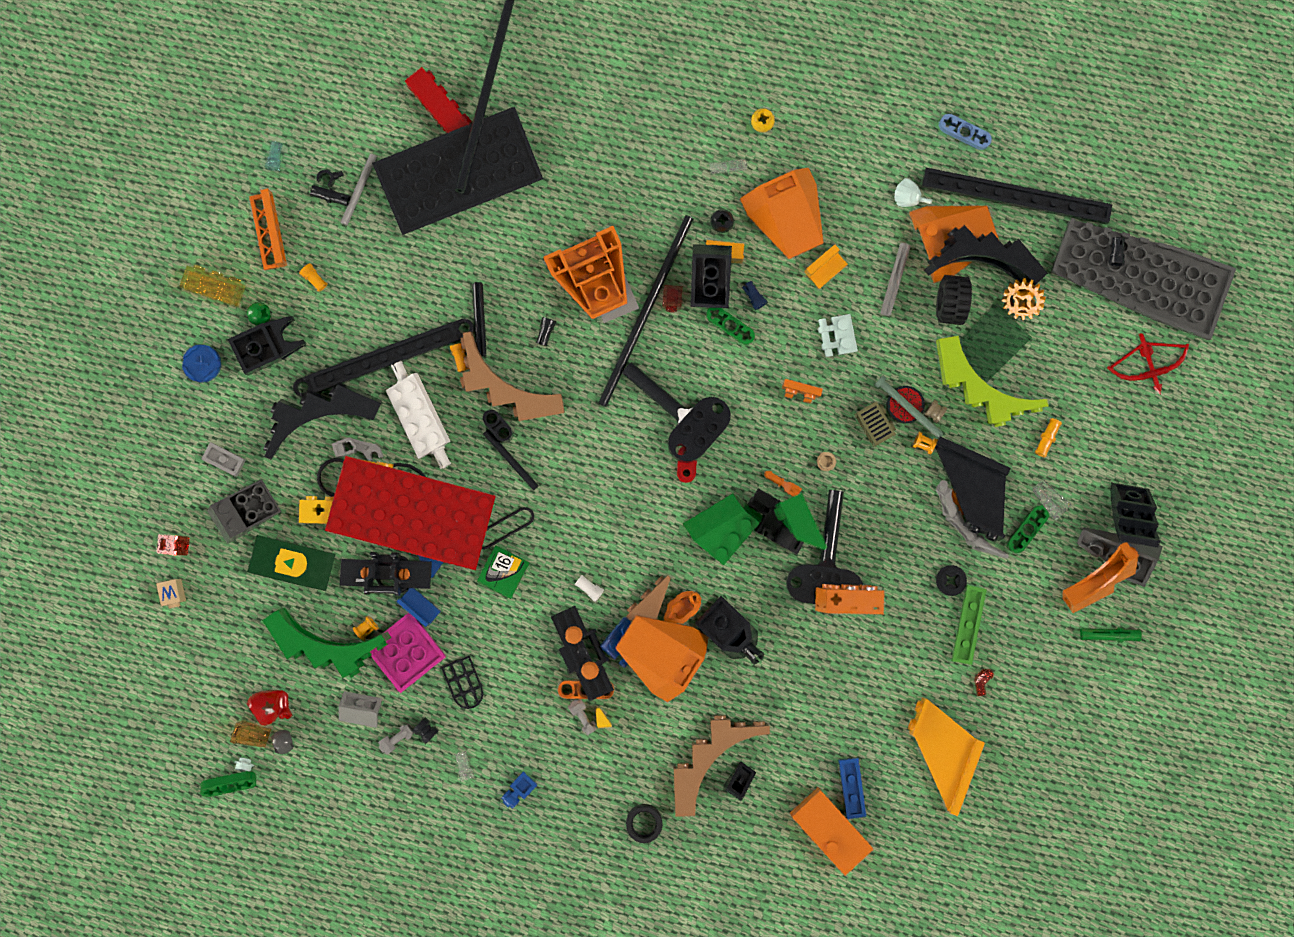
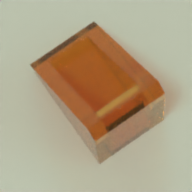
[230,720,271,748]

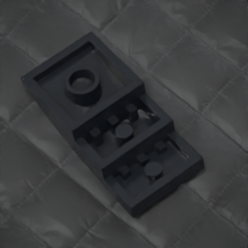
[1110,482,1161,548]

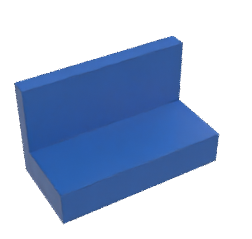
[396,588,441,627]

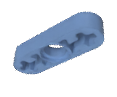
[939,114,992,150]

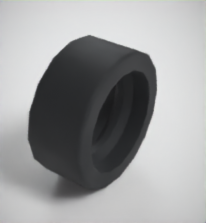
[626,804,663,843]

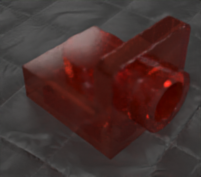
[662,285,683,313]
[157,534,189,556]

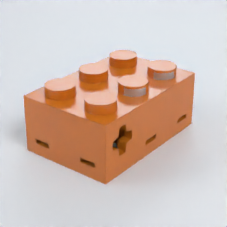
[815,584,884,614]

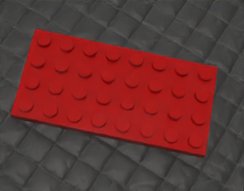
[325,456,496,570]

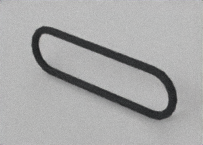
[482,507,534,550]

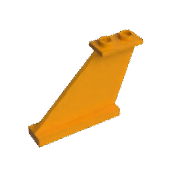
[908,697,985,816]

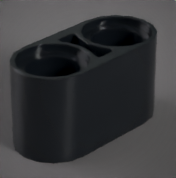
[482,409,514,443]

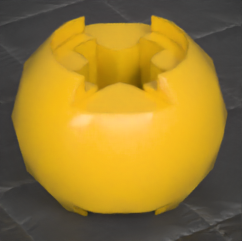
[751,108,775,132]

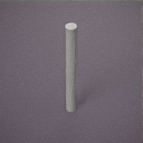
[340,154,377,226]

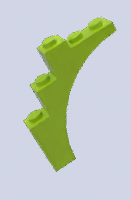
[936,336,1048,427]

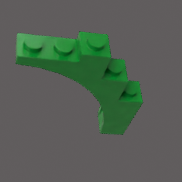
[262,608,392,678]

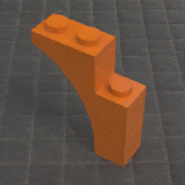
[1062,542,1139,613]

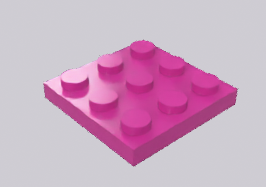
[371,613,447,693]

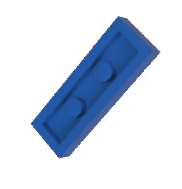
[838,757,867,819]

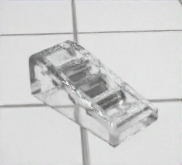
[1032,479,1072,521]

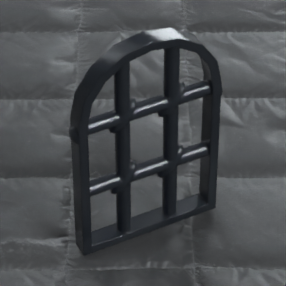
[441,655,484,709]

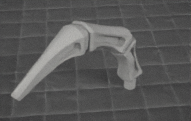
[936,480,1009,559]

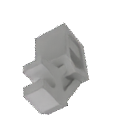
[332,437,384,461]

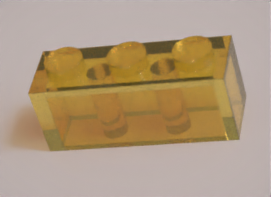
[179,264,246,308]

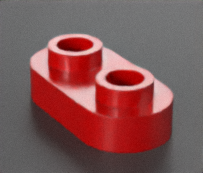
[677,446,697,483]

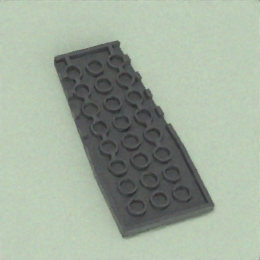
[1051,218,1236,340]

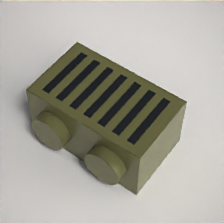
[854,401,896,447]

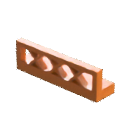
[249,188,287,271]

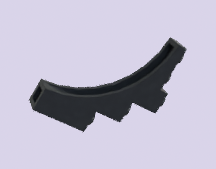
[924,225,1048,285]
[263,382,382,460]

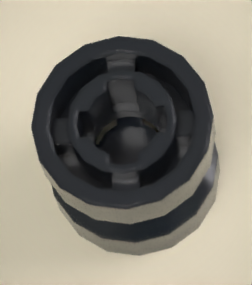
[412,717,439,744]

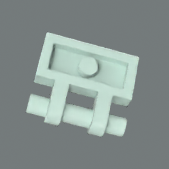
[818,314,858,357]

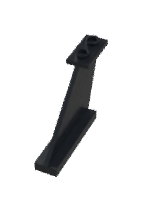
[935,436,1011,542]

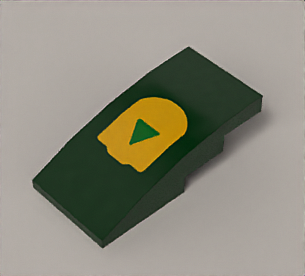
[247,535,336,591]

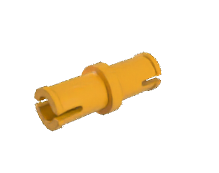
[1034,418,1062,457]

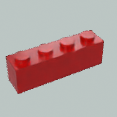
[405,67,472,133]

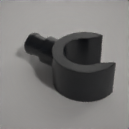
[316,170,344,188]

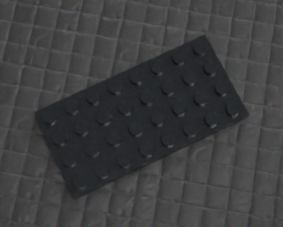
[372,106,543,235]

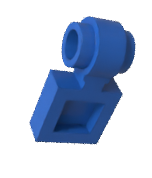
[501,771,538,809]

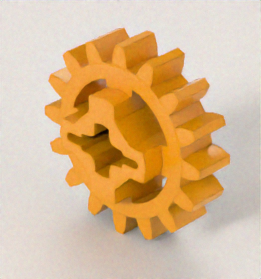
[1002,278,1046,320]

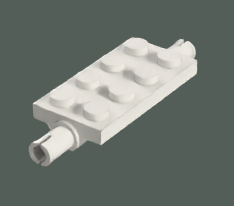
[386,361,451,469]

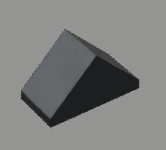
[723,761,756,801]

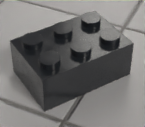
[690,244,732,308]

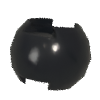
[710,209,734,233]

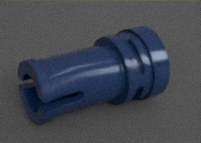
[742,281,768,311]

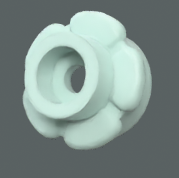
[235,758,254,772]

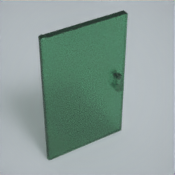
[960,303,1032,383]

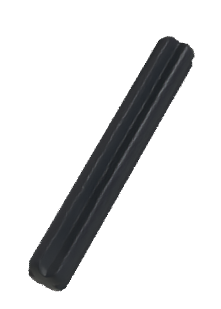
[472,282,487,357]

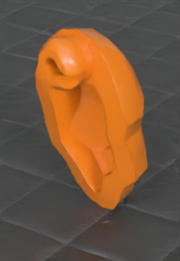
[664,591,701,624]

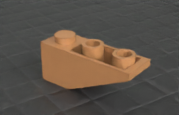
[627,575,671,621]

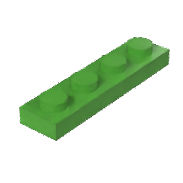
[951,585,987,665]

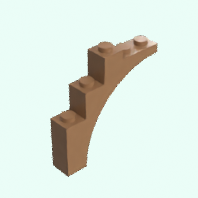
[460,332,565,421]
[673,714,770,817]

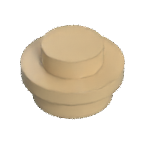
[817,452,836,471]

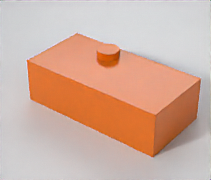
[790,787,874,876]

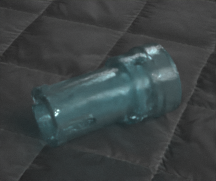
[265,141,283,171]

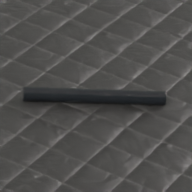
[483,430,539,491]

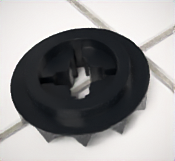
[936,565,967,596]

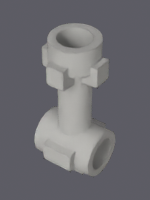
[567,699,597,735]
[378,724,414,755]

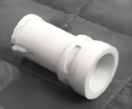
[575,575,604,602]

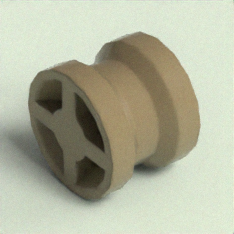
[924,399,947,424]

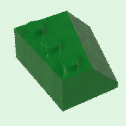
[683,493,763,565]
[774,493,827,550]

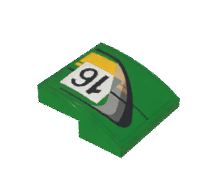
[477,545,530,599]

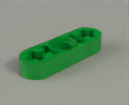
[706,308,755,345]
[1007,505,1050,553]
[200,771,257,797]

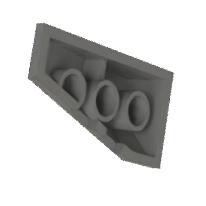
[1077,527,1163,587]

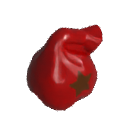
[246,690,293,726]

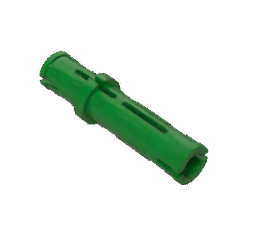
[1080,627,1142,643]

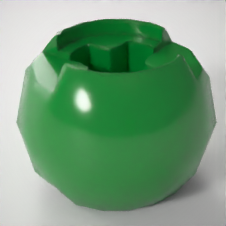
[246,302,271,326]

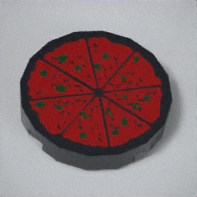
[886,386,925,424]

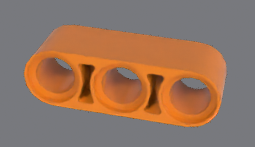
[558,679,615,699]

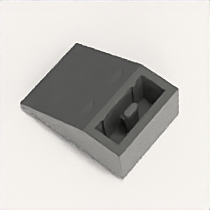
[207,479,282,544]

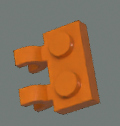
[782,379,823,403]

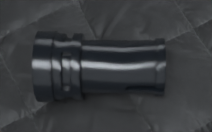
[1109,237,1125,267]
[536,317,557,347]

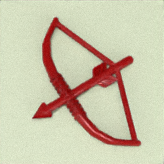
[1107,333,1189,395]

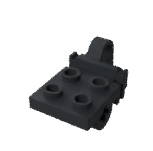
[748,488,816,555]

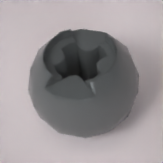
[271,730,294,754]

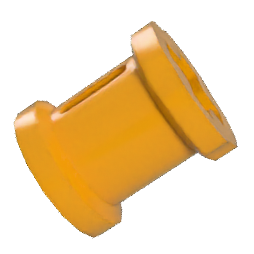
[912,432,937,455]
[353,616,379,641]

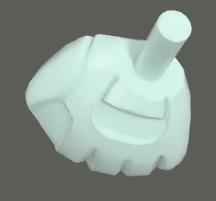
[895,178,932,207]

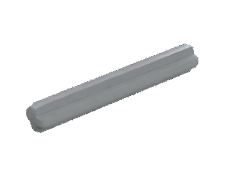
[880,243,910,316]

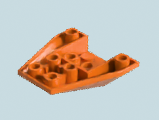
[740,167,824,259]
[615,615,709,702]

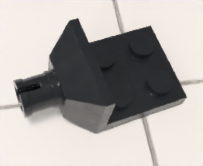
[695,596,764,665]

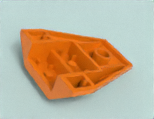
[909,206,999,283]
[543,226,627,319]

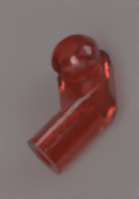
[974,669,994,696]

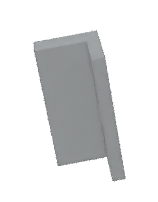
[339,691,382,728]

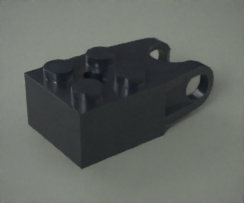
[228,316,306,376]

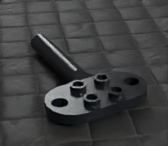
[622,362,731,463]
[786,490,863,604]

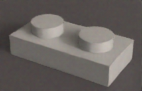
[201,442,246,477]

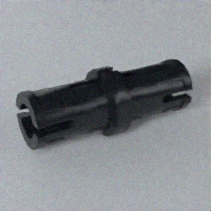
[310,184,351,207]

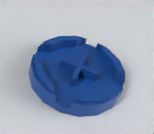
[182,345,221,383]

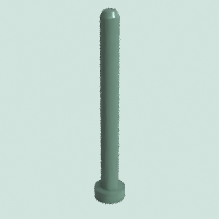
[874,375,943,438]

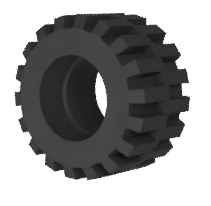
[936,275,972,325]

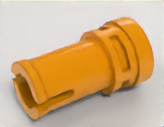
[299,263,328,292]
[450,343,469,372]

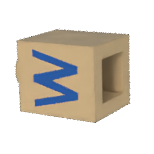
[157,579,186,609]

